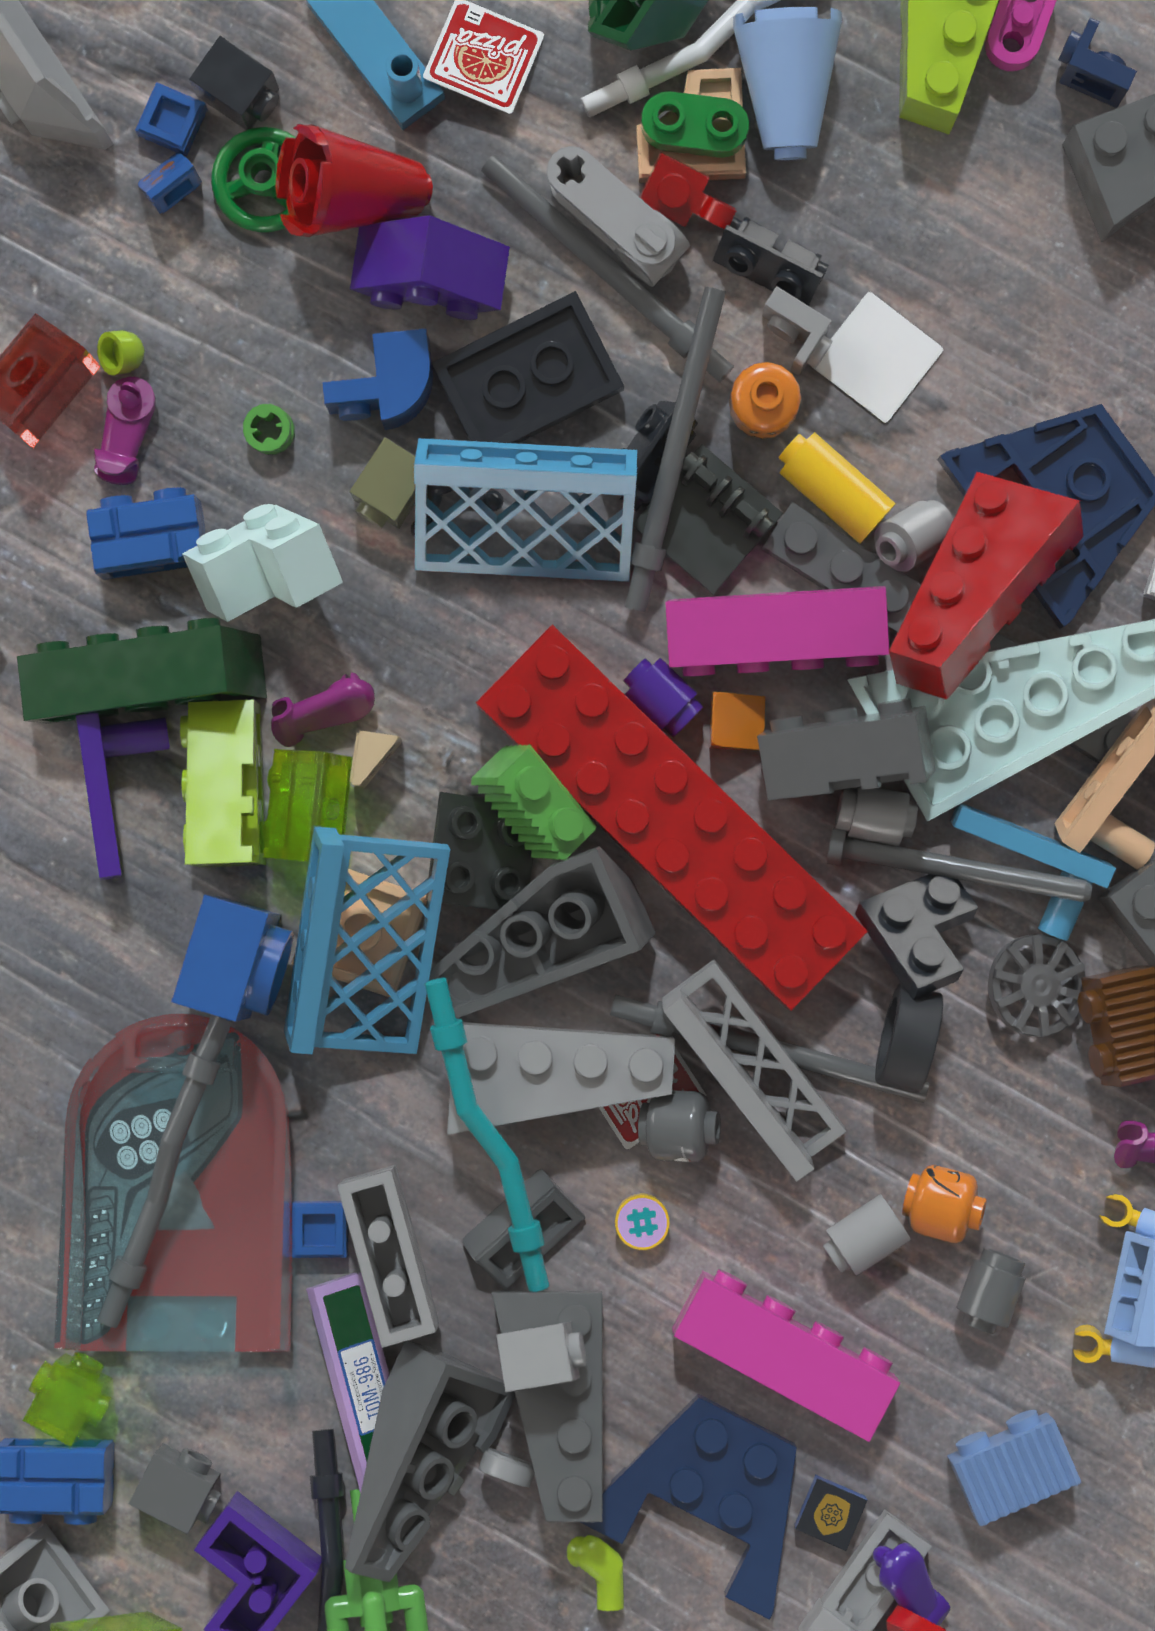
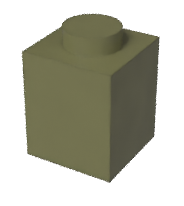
[349,437,415,529]

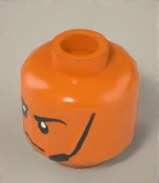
[729,362,801,439]
[902,1165,987,1244]

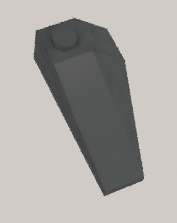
[429,846,656,1019]

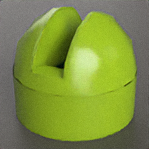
[97,330,145,375]

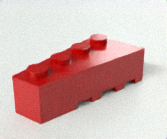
[889,472,1084,700]

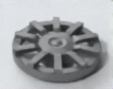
[988,934,1086,1037]

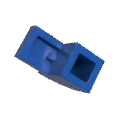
[322,328,433,430]

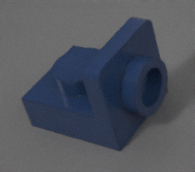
[1058,17,1137,108]

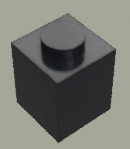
[189,36,279,130]

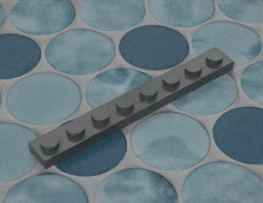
[762,502,1133,764]

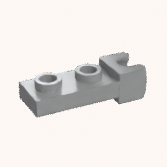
[798,1509,932,1631]

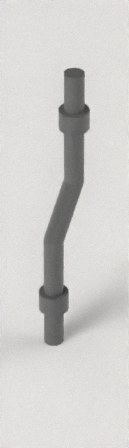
[97,1015,233,1328]

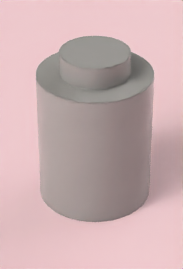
[823,1194,911,1277]

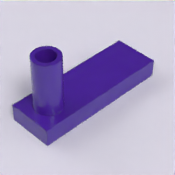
[76,713,170,880]

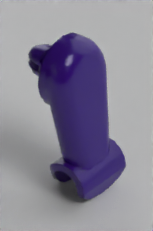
[873,1543,951,1626]

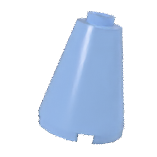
[733,7,842,160]

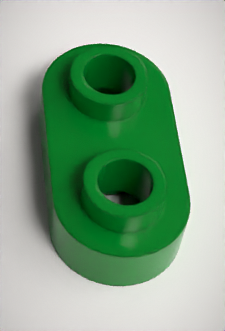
[641,91,749,158]

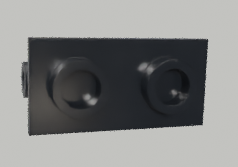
[712,217,829,306]
[619,401,698,512]

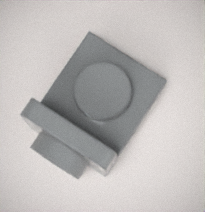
[762,286,833,376]

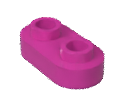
[985,0,1057,71]

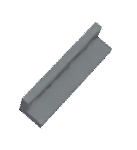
[662,959,846,1182]

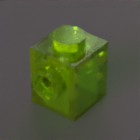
[22,1352,113,1447]

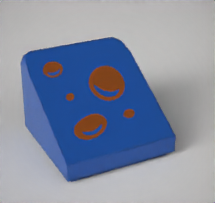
[138,153,202,214]

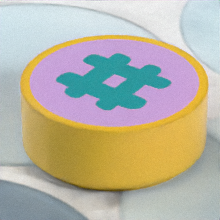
[615,1193,670,1250]

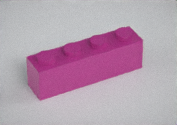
[665,586,889,676]
[672,1269,900,1442]

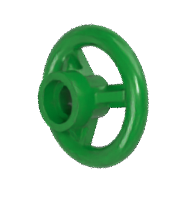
[211,127,296,233]

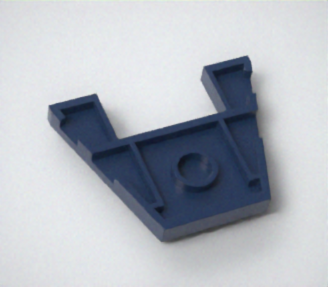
[937,404,1155,629]
[580,1394,797,1620]

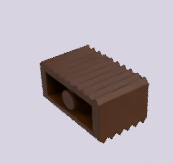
[1078,965,1155,1087]

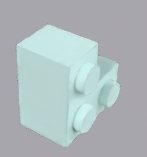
[182,504,343,622]

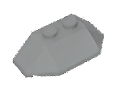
[0,0,114,150]

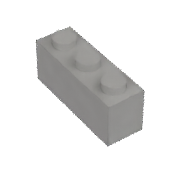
[337,1165,439,1347]

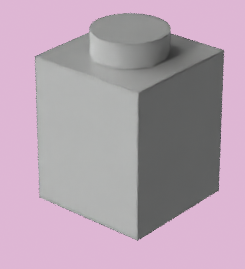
[496,1322,586,1392]

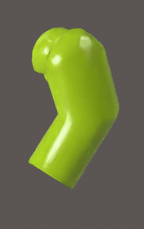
[566,1535,624,1611]

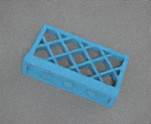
[414,438,637,582]
[284,826,450,1054]

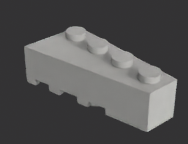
[447,1022,675,1135]

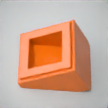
[709,692,766,751]

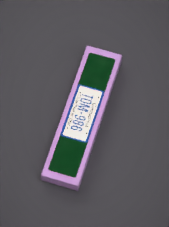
[306,1272,389,1493]

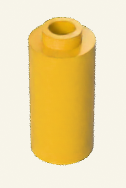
[778,432,896,544]

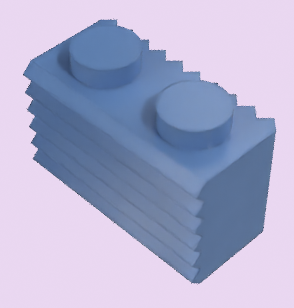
[947,1410,1081,1526]

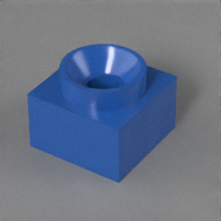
[171,895,294,1022]

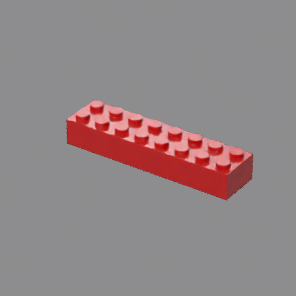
[476,624,868,1010]

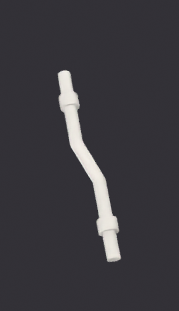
[580,0,781,118]

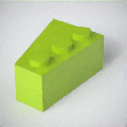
[899,0,999,135]
[180,700,266,867]

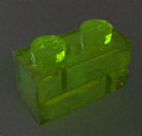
[262,749,353,863]

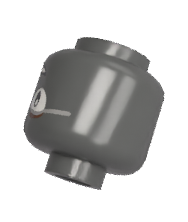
[638,1090,721,1163]

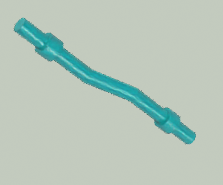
[425,978,549,1292]

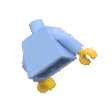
[1073,1194,1155,1368]

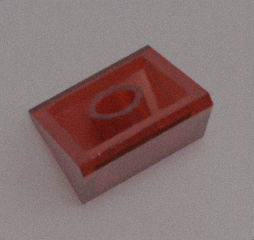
[0,313,101,448]

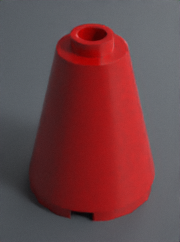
[276,124,433,237]

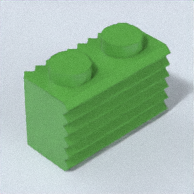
[471,744,597,860]

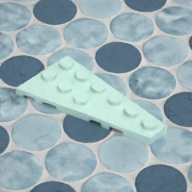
[847,619,1155,821]

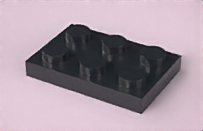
[432,291,624,444]

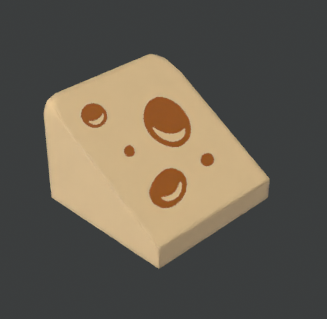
[349,730,402,789]

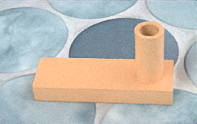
[1054,698,1155,870]

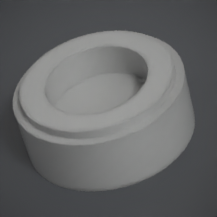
[478,1448,535,1488]

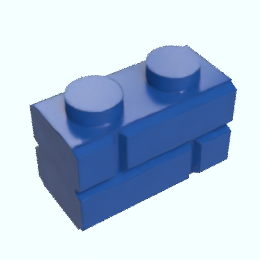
[86,487,205,580]
[0,1438,114,1525]

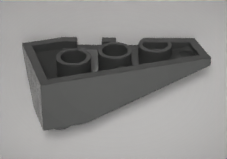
[345,1340,516,1582]

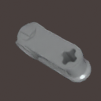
[547,146,690,287]

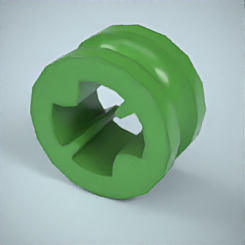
[243,404,295,455]

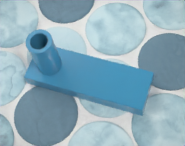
[306,0,445,130]
[950,803,1116,941]

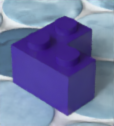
[350,215,510,320]
[194,1491,321,1631]

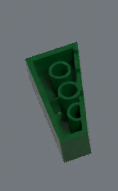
[17,618,267,724]

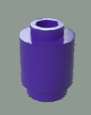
[623,658,703,738]

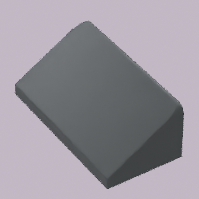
[463,1169,586,1291]

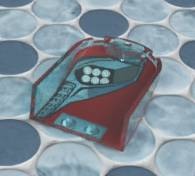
[54,1014,292,1352]

